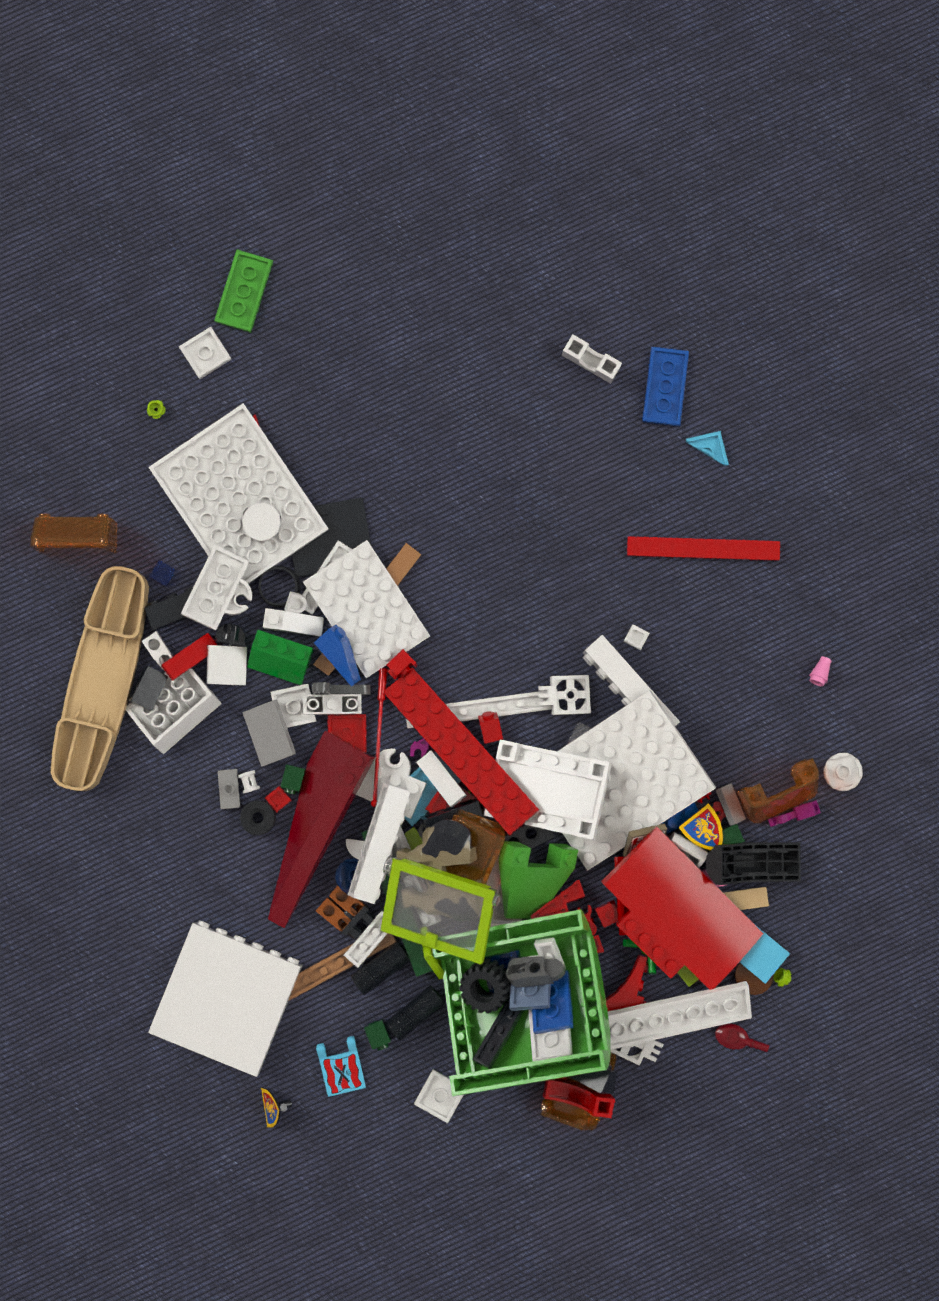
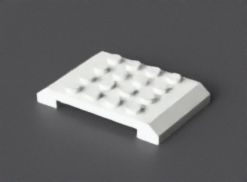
[483,740,612,840]

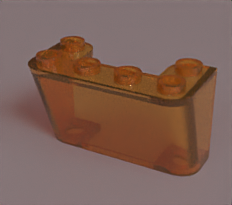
[736,758,819,823]

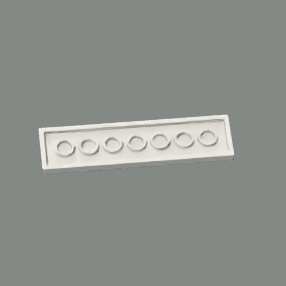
[608,981,752,1050]

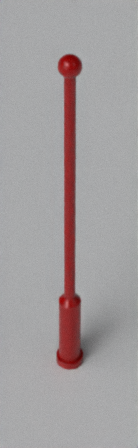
[371,668,388,807]

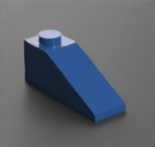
[314,625,361,687]

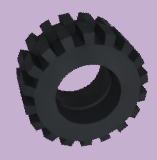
[459,959,511,1014]

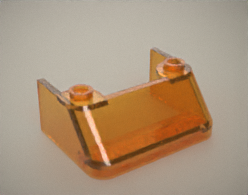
[30,514,117,553]

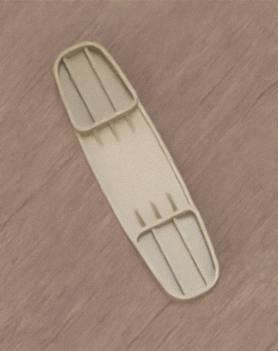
[51,566,149,791]

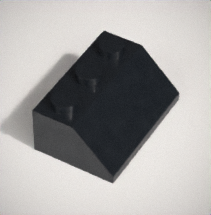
[570,1064,617,1094]

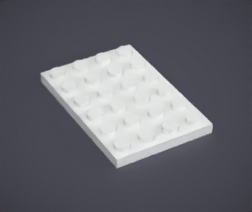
[303,540,430,678]

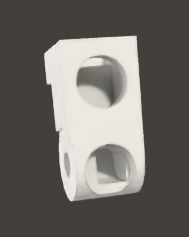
[142,631,173,669]

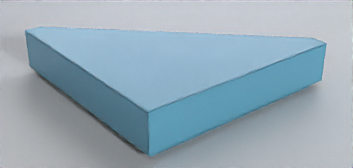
[686,431,729,466]

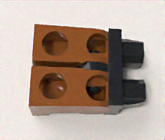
[316,885,375,940]

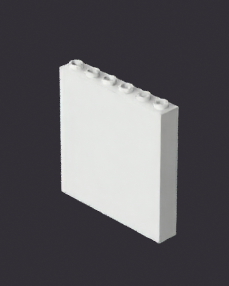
[148,920,303,1077]

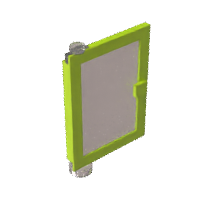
[380,856,501,964]

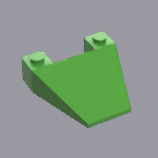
[499,841,578,919]

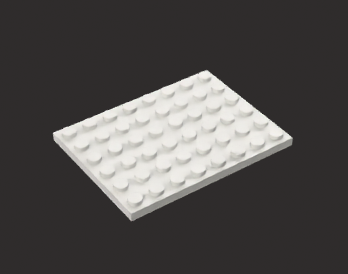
[149,403,329,584]
[557,690,716,871]

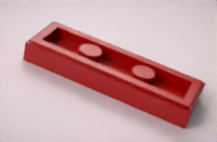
[161,633,218,681]

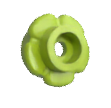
[147,400,166,419]
[773,968,791,987]

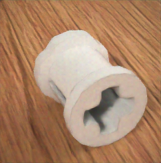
[238,770,260,793]

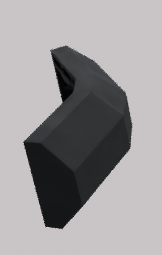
[706,842,801,885]

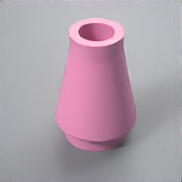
[809,656,832,686]

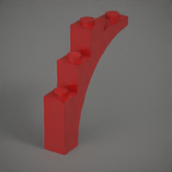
[606,954,648,1011]

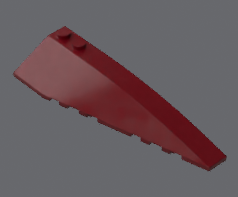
[268,730,375,928]

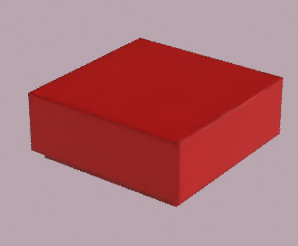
[265,786,292,813]

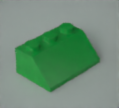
[247,630,314,685]

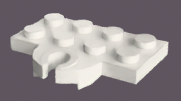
[181,545,252,631]
[356,748,427,819]

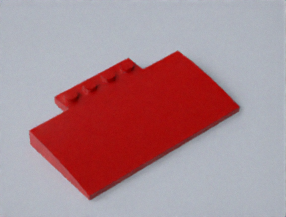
[601,826,763,990]

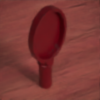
[715,1023,769,1052]

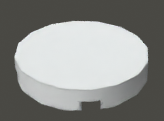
[242,503,281,541]
[823,753,863,791]

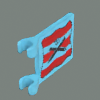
[316,1036,366,1097]

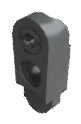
[506,956,565,987]

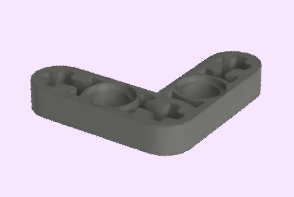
[312,682,371,696]

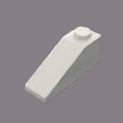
[263,608,324,637]

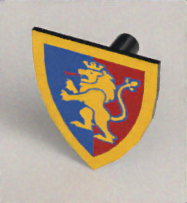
[678,803,723,850]
[261,1088,292,1128]

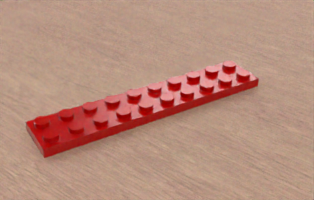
[384,667,539,836]

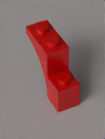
[543,1079,615,1118]

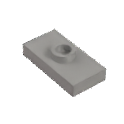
[218,769,241,809]

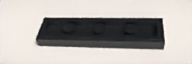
[472,997,525,1069]

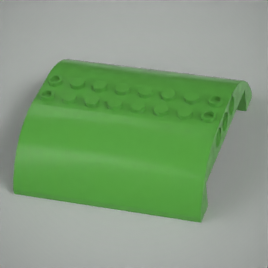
[432,909,611,1097]

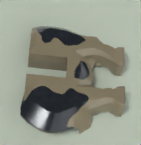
[396,819,484,920]

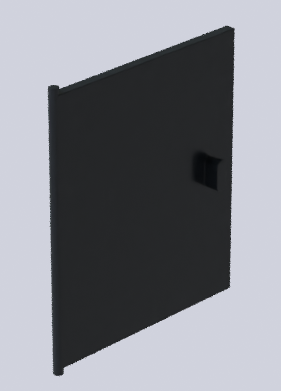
[292,497,371,577]

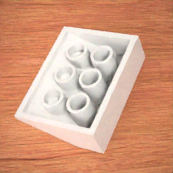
[126,668,222,754]

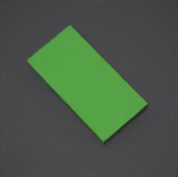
[214,250,273,333]

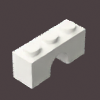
[562,334,622,384]

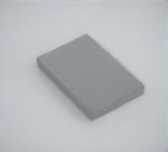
[242,699,296,767]

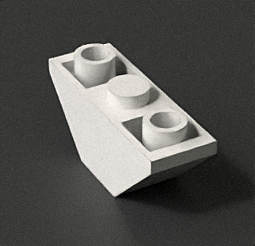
[303,694,361,715]

